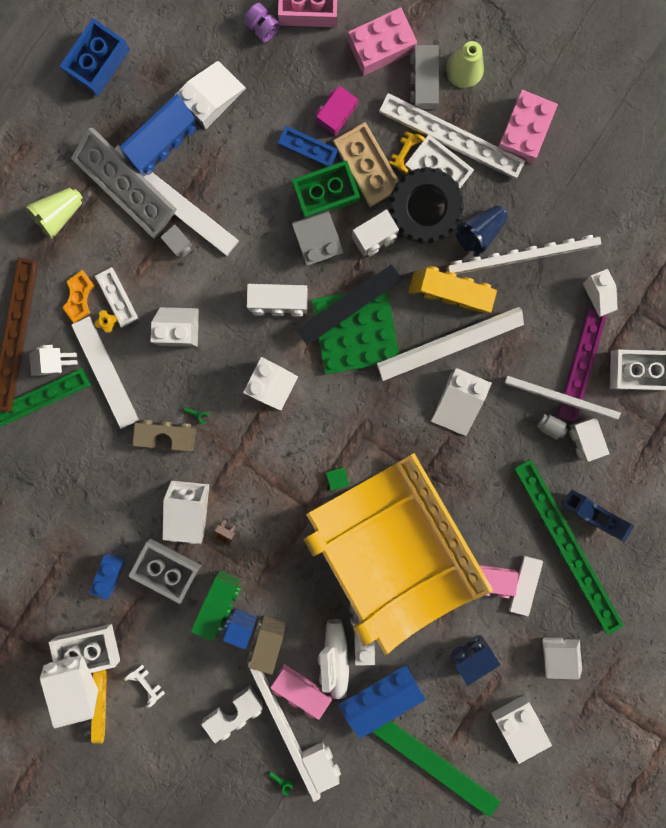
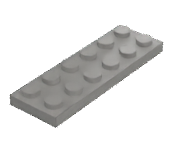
[71,128,177,238]

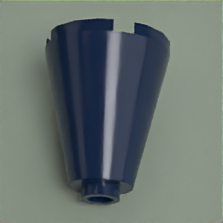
[455,205,508,257]

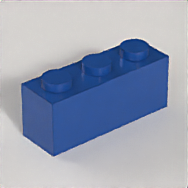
[222,609,257,650]

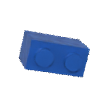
[89,553,126,600]

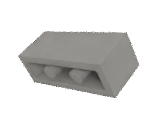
[410,45,439,110]

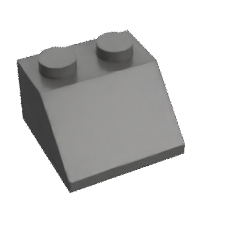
[292,211,343,266]

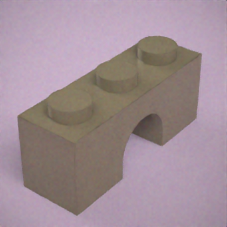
[133,419,196,452]

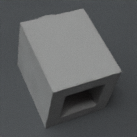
[161,225,193,258]

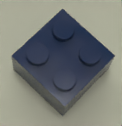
[450,635,501,686]

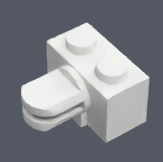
[29,345,78,376]

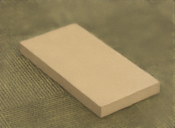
[332,122,399,208]

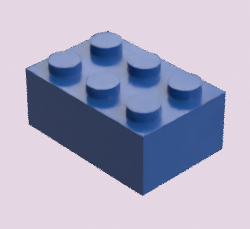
[60,18,130,97]

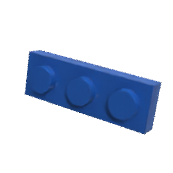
[278,126,338,167]

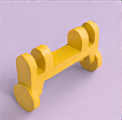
[389,132,425,174]

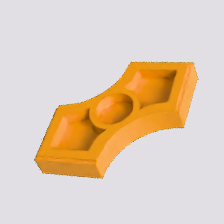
[62,270,95,323]

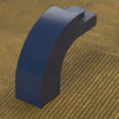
[562,489,634,543]

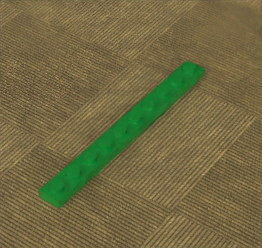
[513,459,624,635]

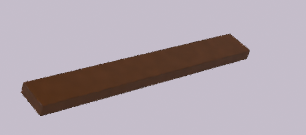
[0,257,39,412]

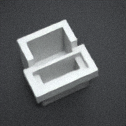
[543,637,582,679]

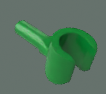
[184,407,210,424]
[268,772,293,795]

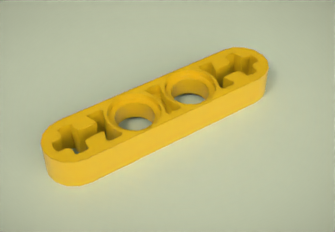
[91,669,106,744]

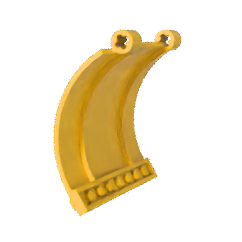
[303,453,493,655]

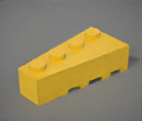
[408,266,497,313]

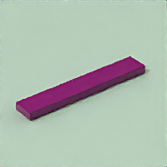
[556,308,607,423]

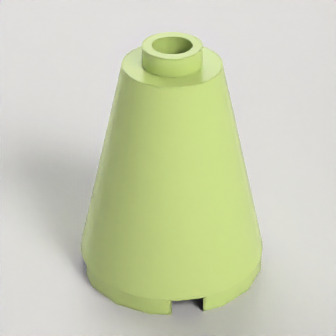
[446,41,484,89]
[26,188,82,239]

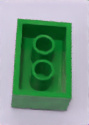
[292,160,360,219]
[191,571,241,641]

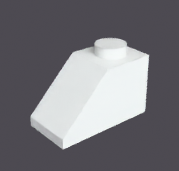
[583,269,617,317]

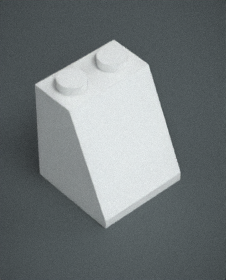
[151,307,199,347]
[243,357,298,410]
[163,481,209,544]
[40,655,98,729]

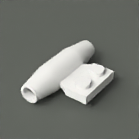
[318,619,349,699]

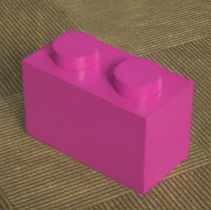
[316,85,358,136]

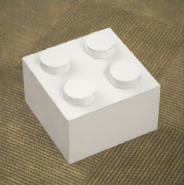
[352,210,399,257]

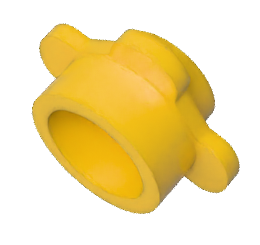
[95,310,117,333]

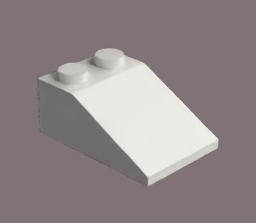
[175,61,246,129]
[431,368,492,436]
[491,695,552,764]

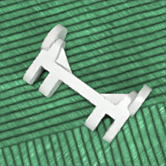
[123,665,165,709]

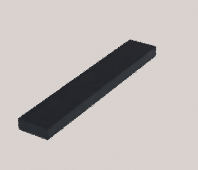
[296,264,403,346]

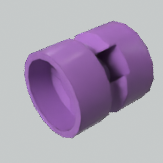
[244,3,280,43]

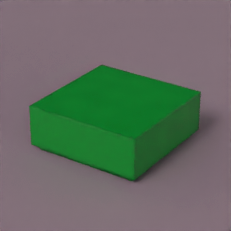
[326,467,350,491]

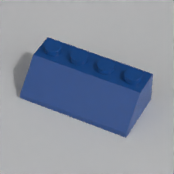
[120,94,197,177]
[339,665,426,739]

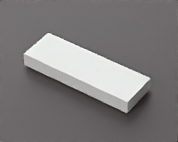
[95,267,139,328]
[509,555,543,616]

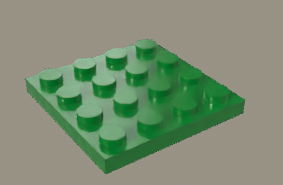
[312,291,399,375]

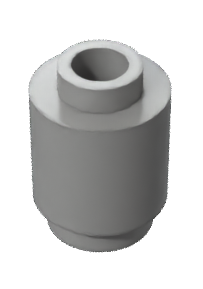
[537,414,568,440]

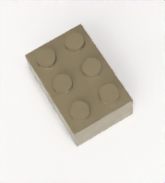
[247,615,286,675]

